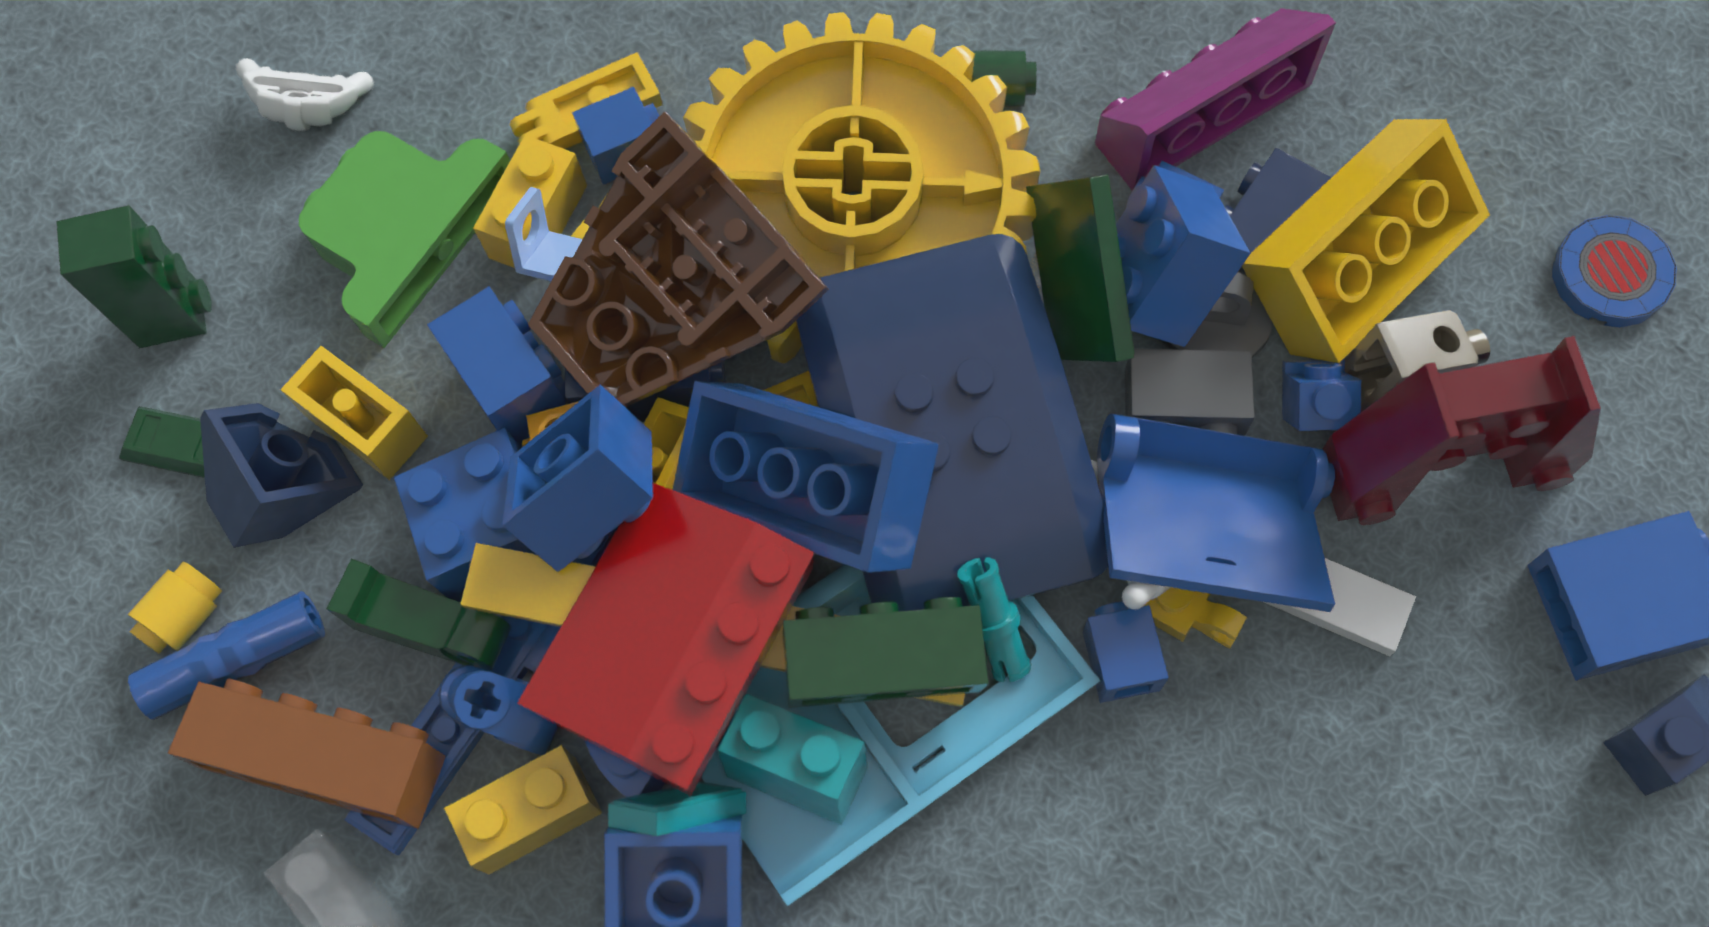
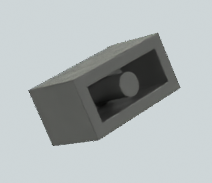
[1125,349,1254,436]

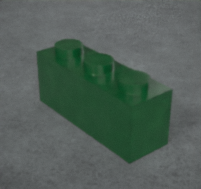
[56,205,212,349]
[782,597,988,708]

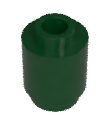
[972,50,1037,107]

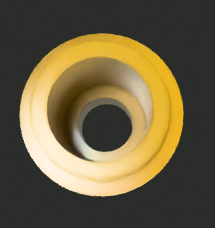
[127,561,222,654]

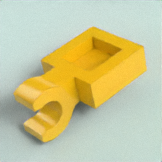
[1144,587,1247,649]

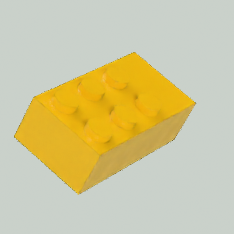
[1242,119,1490,363]

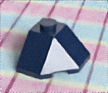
[200,403,363,548]

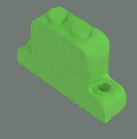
[299,131,510,348]

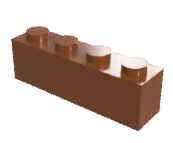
[168,679,446,829]

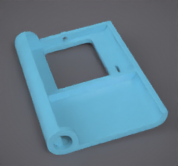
[701,564,1101,906]

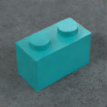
[718,694,868,825]

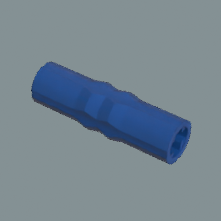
[128,591,325,720]

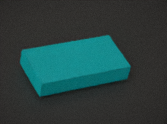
[608,782,746,836]

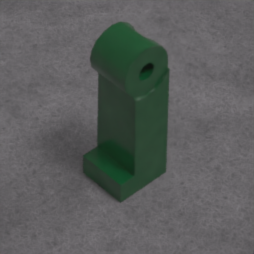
[326,558,512,671]

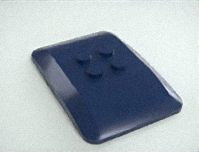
[796,234,1108,612]

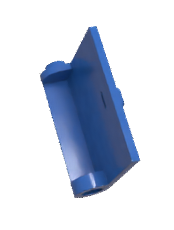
[1097,414,1335,612]

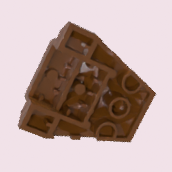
[528,111,829,407]

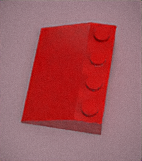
[518,483,815,796]

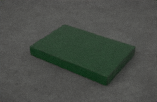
[1026,174,1135,362]

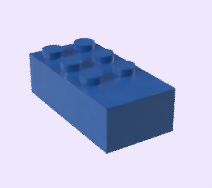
[672,381,939,572]

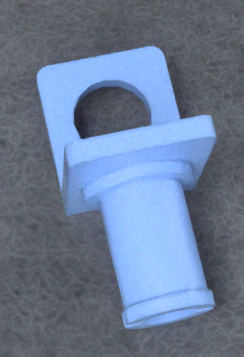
[505,187,582,283]

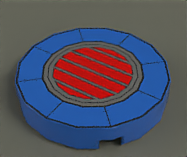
[1552,215,1677,328]

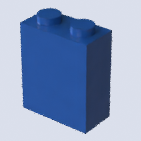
[1527,511,1709,681]

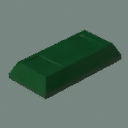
[119,406,205,478]

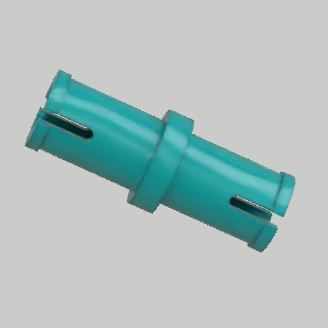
[957,557,1031,682]

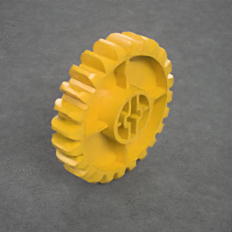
[683,12,1040,364]

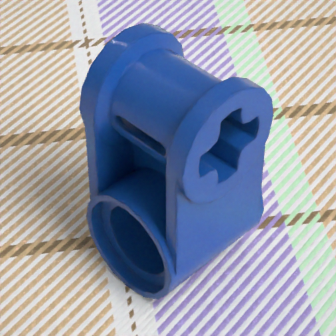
[438,665,558,755]

